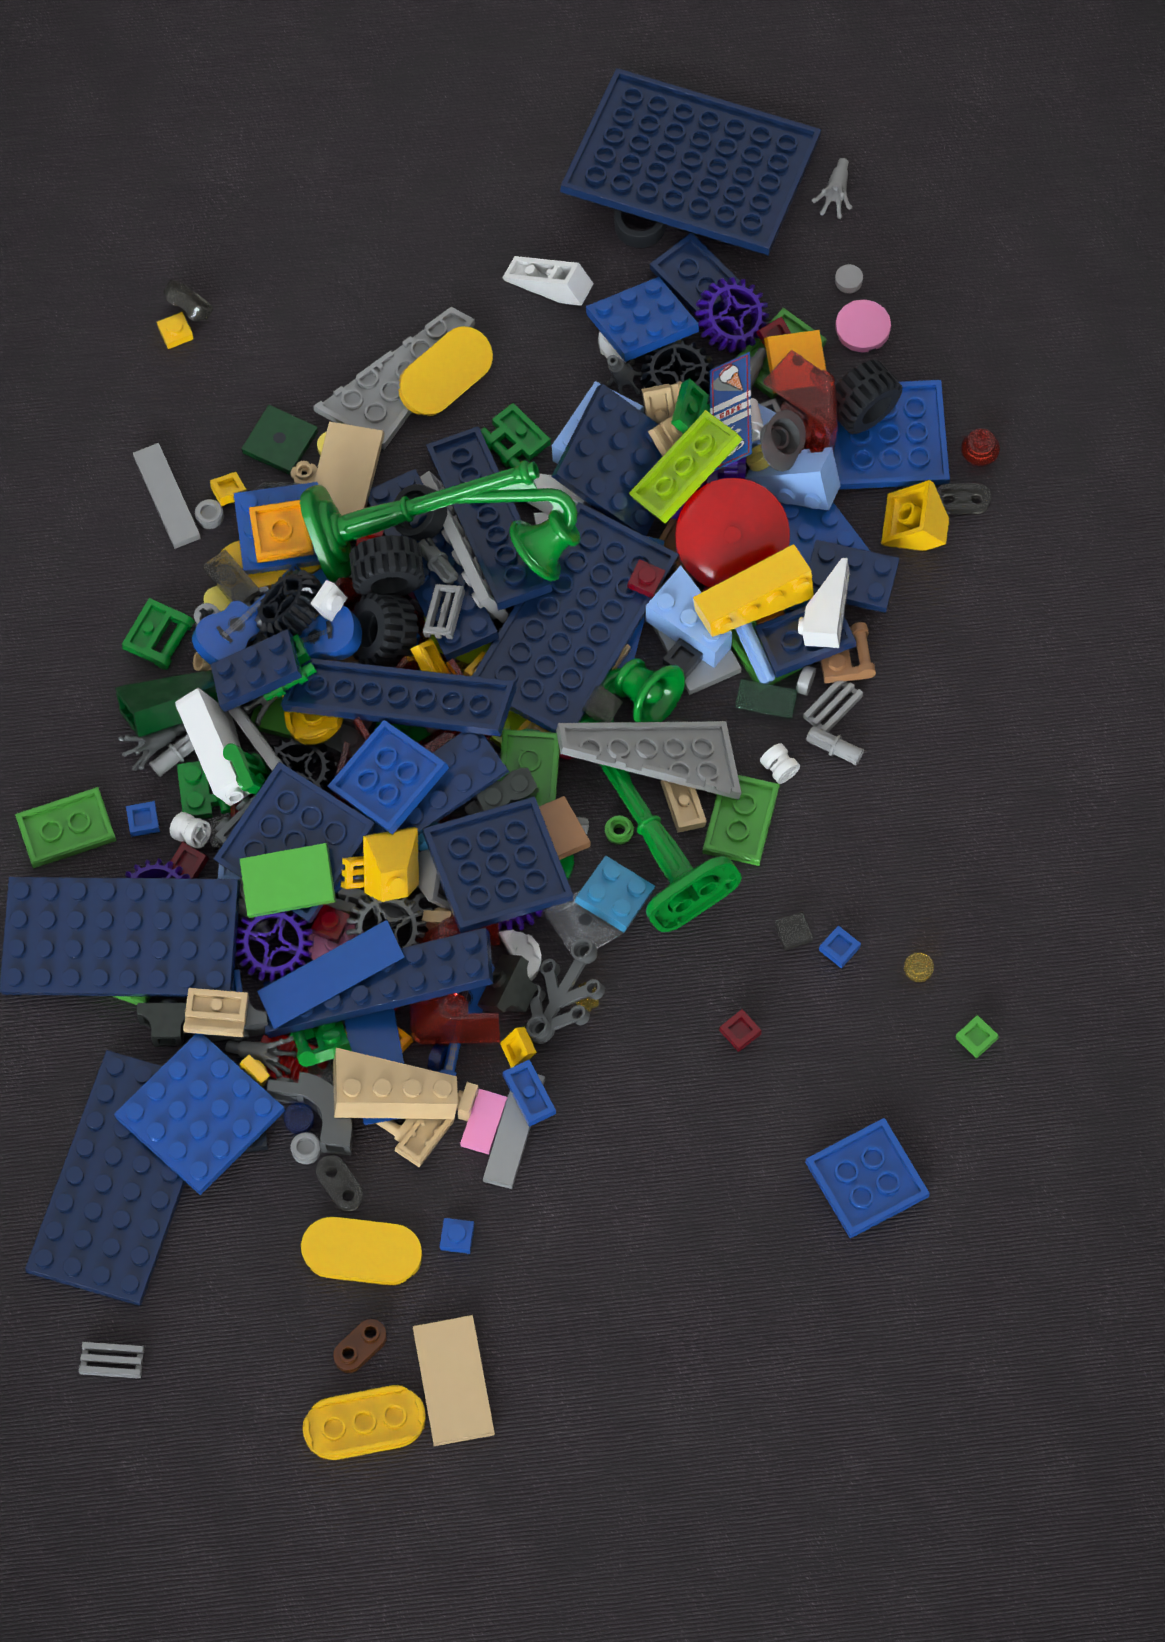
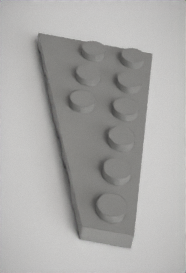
[313,307,475,450]
[556,721,741,800]

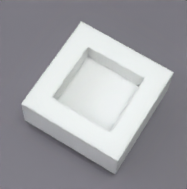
[310,580,347,621]

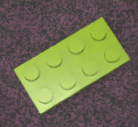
[629,410,743,523]

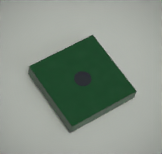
[241,405,318,475]

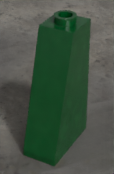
[115,670,219,737]

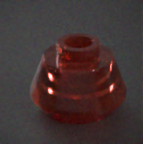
[961,429,1000,466]

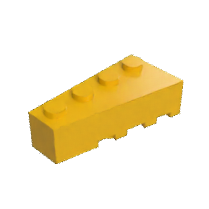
[693,544,814,637]

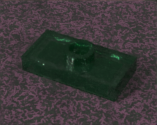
[735,679,798,719]

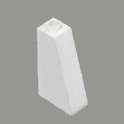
[175,688,251,806]

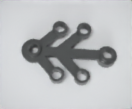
[526,938,605,1044]

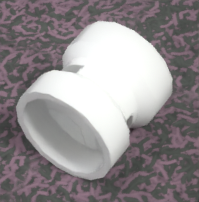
[760,743,800,784]
[170,812,211,848]

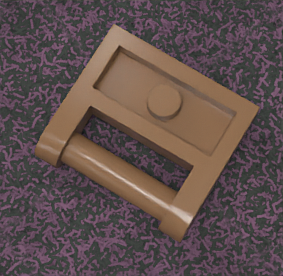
[820,622,876,684]

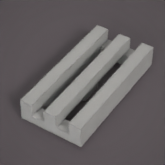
[423,584,465,639]
[803,681,863,732]
[79,1342,144,1379]

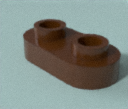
[333,1319,387,1373]

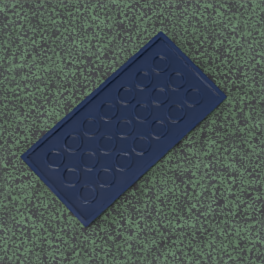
[472,502,679,733]
[0,877,241,997]
[25,1050,185,1306]

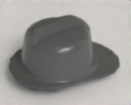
[760,410,806,471]

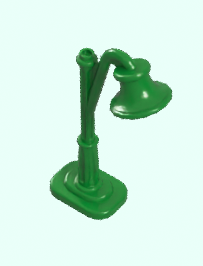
[300,460,581,584]
[580,658,742,932]

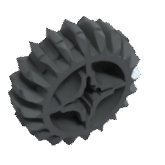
[346,894,426,948]

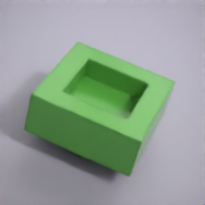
[956,1015,999,1058]

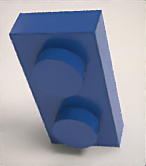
[503,1059,556,1127]

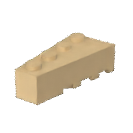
[333,1048,458,1119]

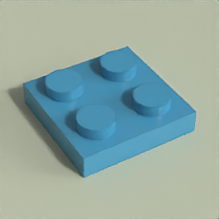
[574,856,655,933]

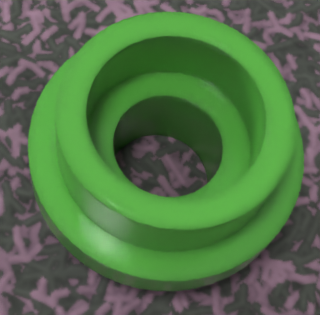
[605,816,634,844]

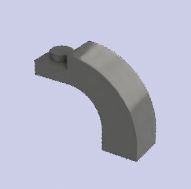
[267,1072,353,1156]

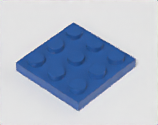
[586,277,699,362]
[234,482,320,575]
[327,720,449,835]
[805,1118,930,1238]

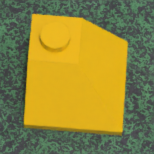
[881,480,949,551]
[363,827,419,902]

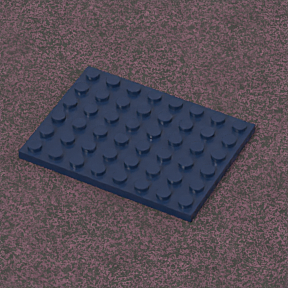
[560,68,822,256]

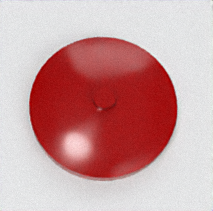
[675,478,790,588]

